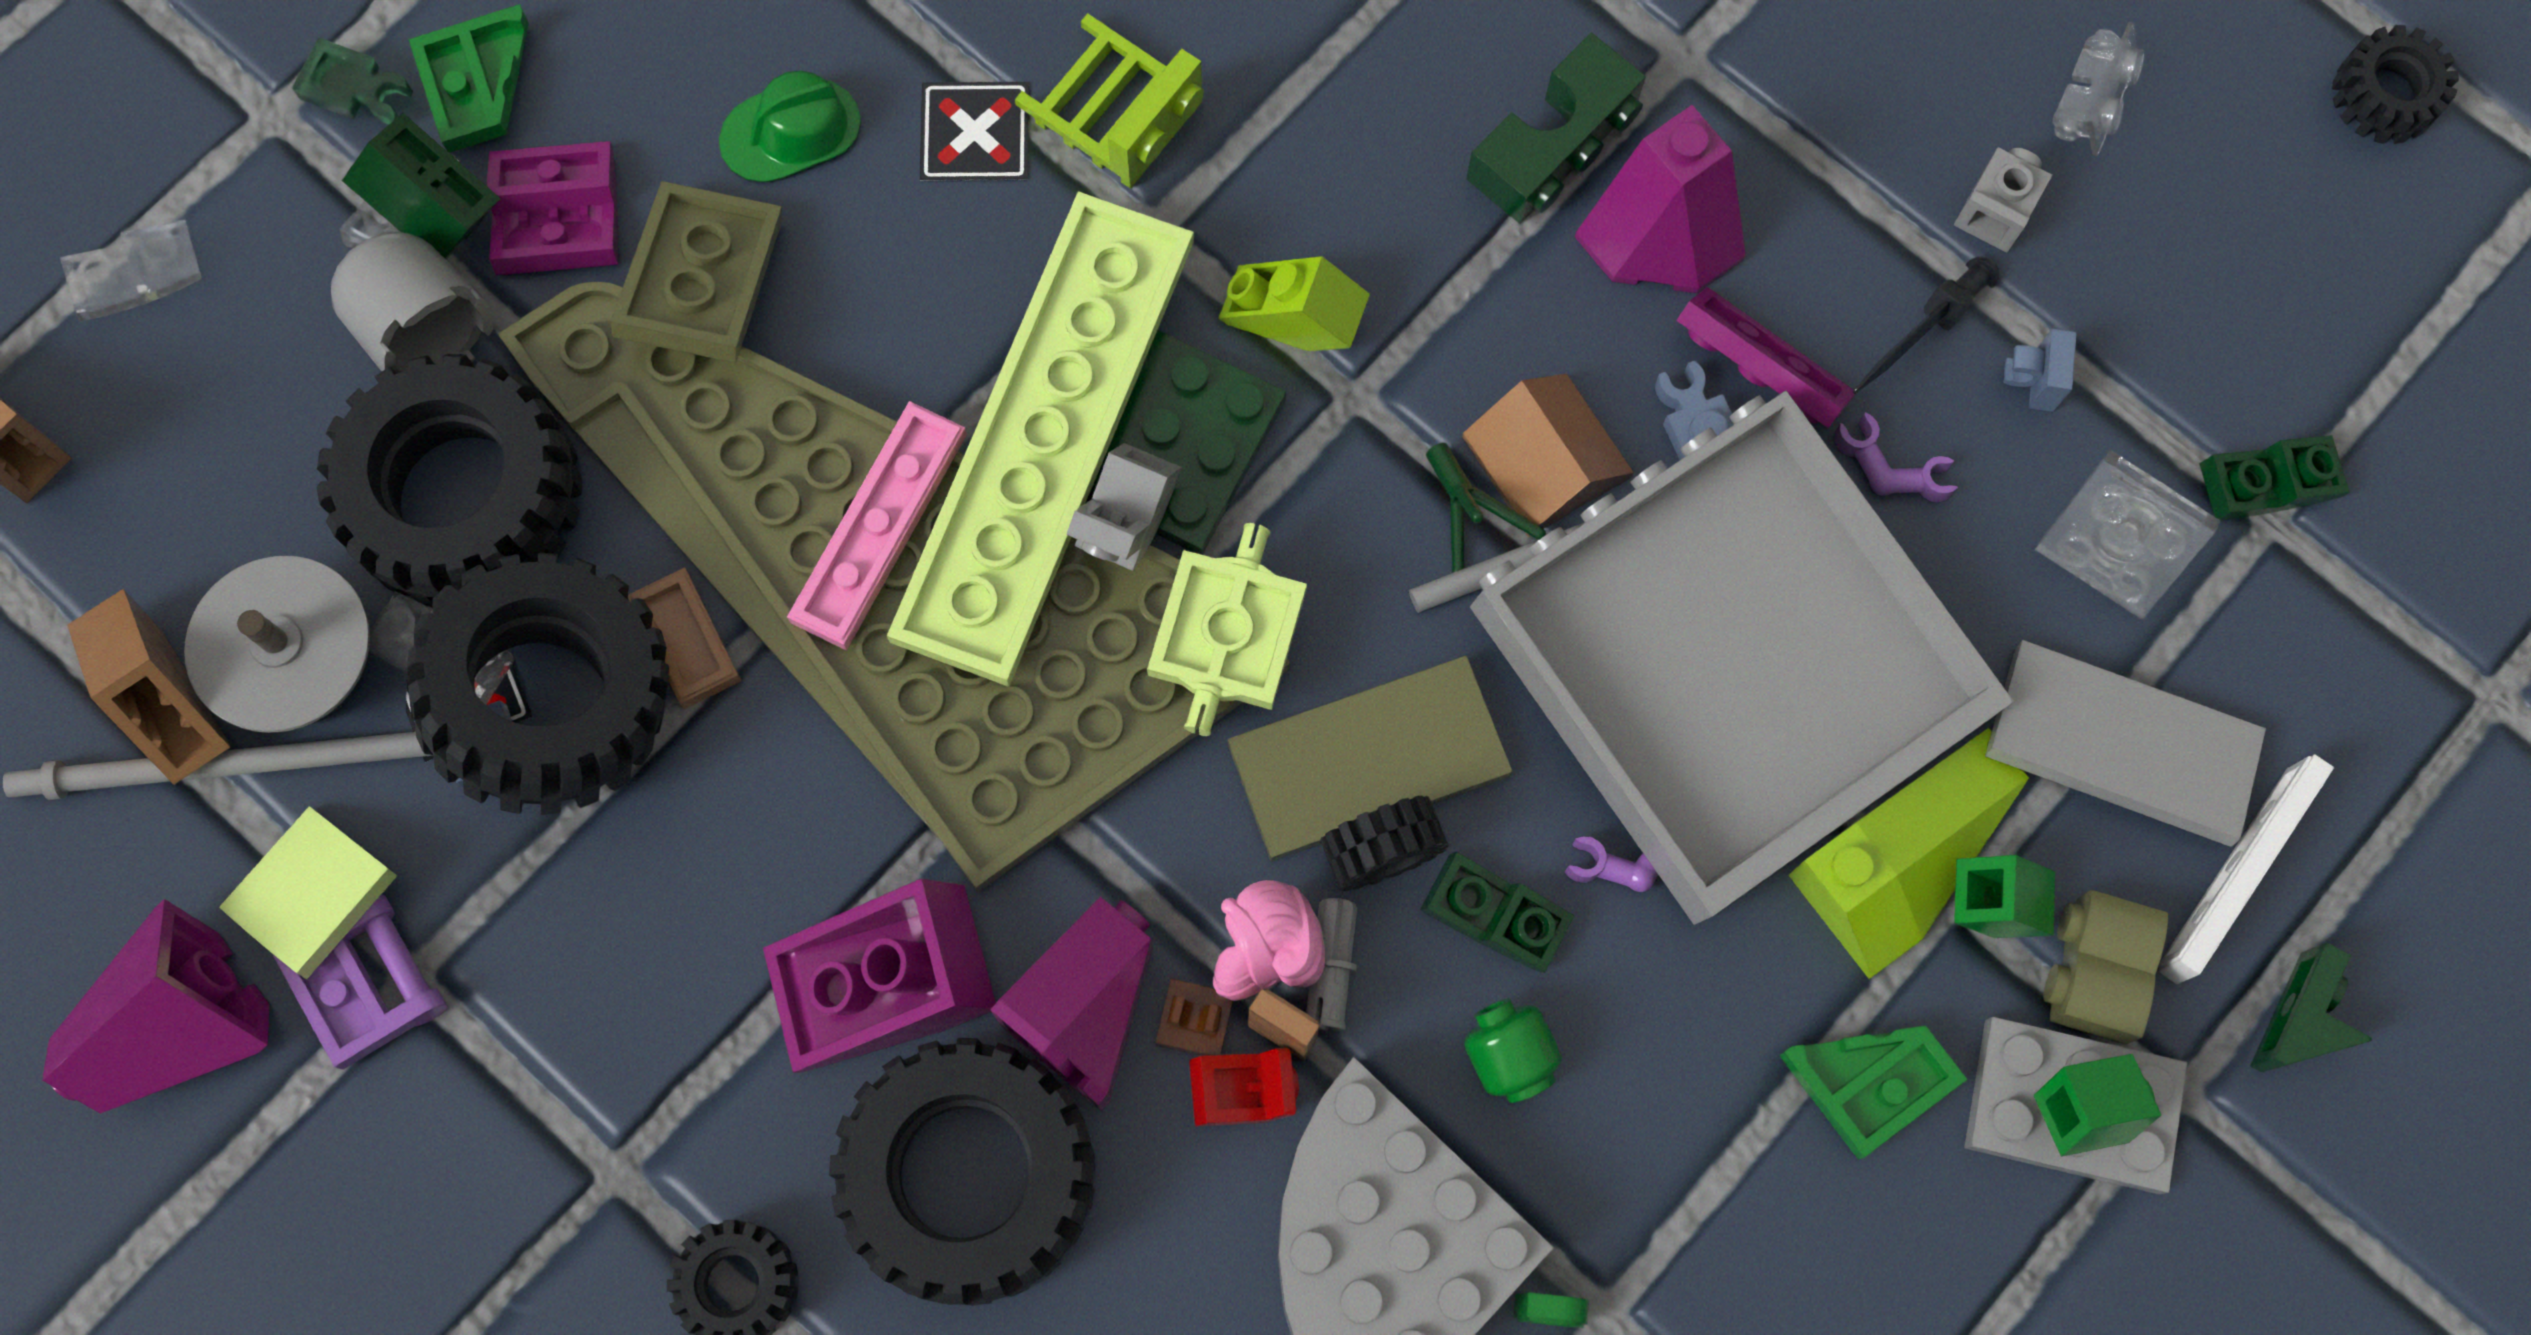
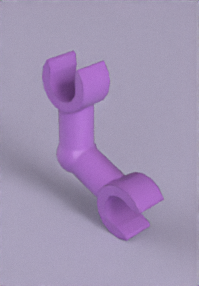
[1834,412,1959,502]
[1565,836,1658,892]

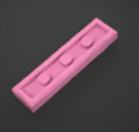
[787,401,967,651]

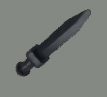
[1853,256,1999,394]

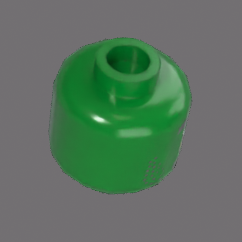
[1464,998,1562,1103]

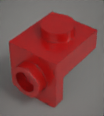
[1189,1048,1299,1127]

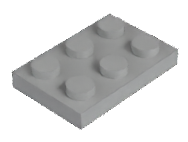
[1964,1017,2187,1195]

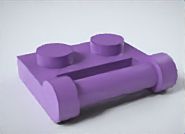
[273,895,448,1070]

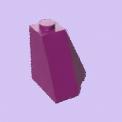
[1575,105,1746,294]
[990,896,1153,1112]
[42,898,270,1114]

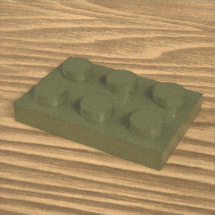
[611,181,782,363]

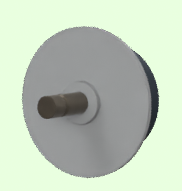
[184,556,370,733]

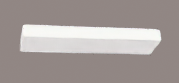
[2158,755,2334,984]

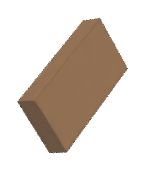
[628,567,742,709]
[1248,988,1320,1062]

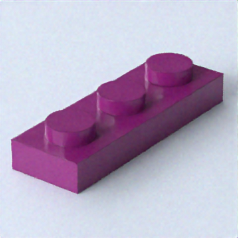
[1676,287,1856,428]

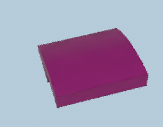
[487,141,619,276]

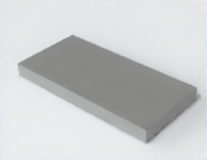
[1985,640,2266,847]

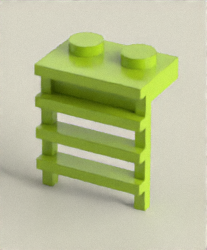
[1015,13,1204,189]

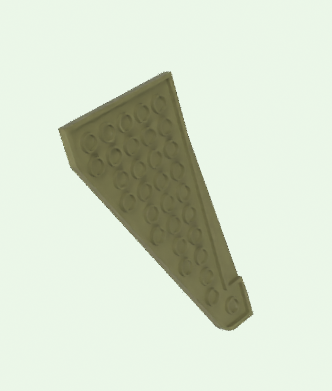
[498,282,1290,892]

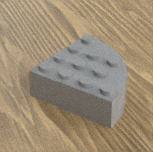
[1277,1057,1554,1335]

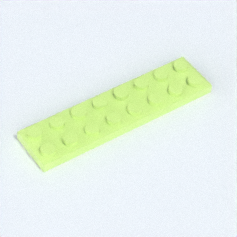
[887,191,1194,687]

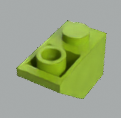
[1218,256,1370,351]

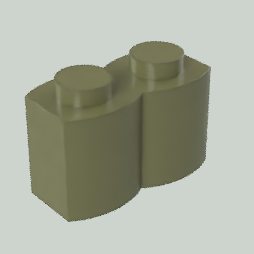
[2044,890,2168,1045]

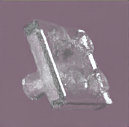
[2035,450,2220,619]

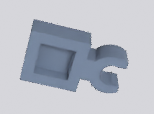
[1655,360,1734,460]

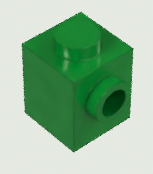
[1954,855,2055,938]
[2033,1054,2162,1157]

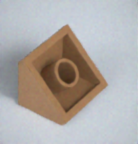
[1462,373,1634,537]

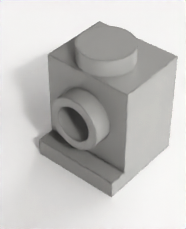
[1953,147,2052,253]

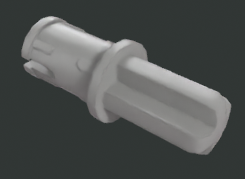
[1306,898,1358,1032]

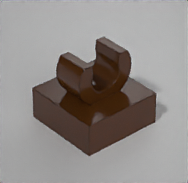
[1155,979,1234,1056]

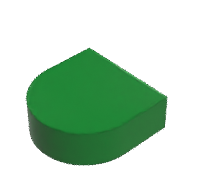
[1514,1292,1589,1328]

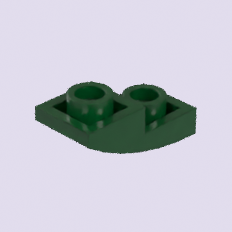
[2199,435,2350,521]
[1420,852,1574,973]

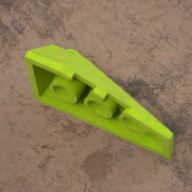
[1788,727,2029,979]

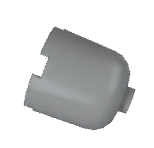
[331,232,493,373]

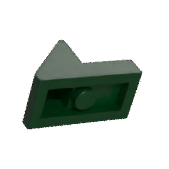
[2250,943,2372,1072]

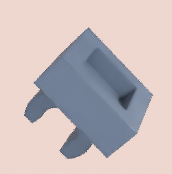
[2003,329,2077,412]

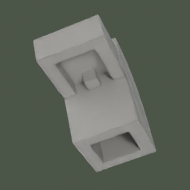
[1066,443,1182,571]

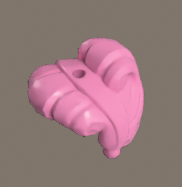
[1213,880,1325,1001]

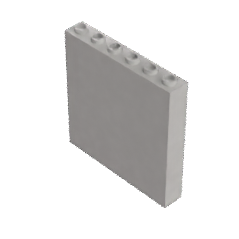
[1470,391,2014,925]

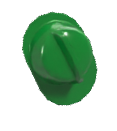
[719,70,861,183]

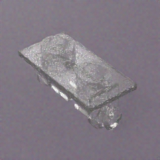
[2052,22,2144,156]

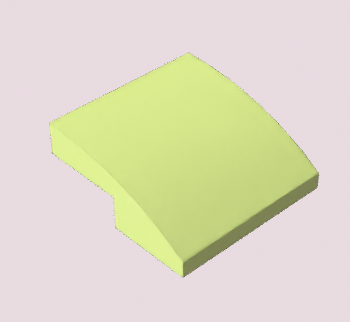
[219,806,397,979]

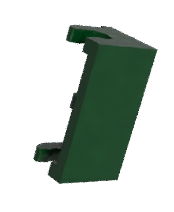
[341,113,501,259]

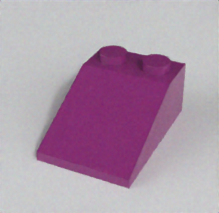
[763,878,996,1073]

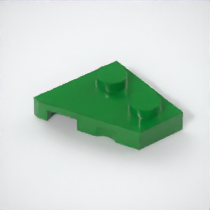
[408,4,529,153]
[1779,1025,1968,1160]

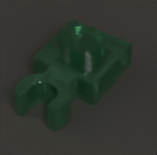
[292,37,413,124]

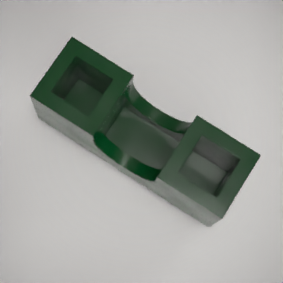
[1466,32,1646,224]

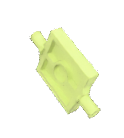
[1147,523,1307,736]

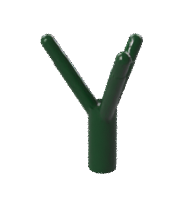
[1426,443,1546,573]

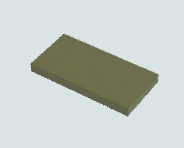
[1227,656,1513,862]

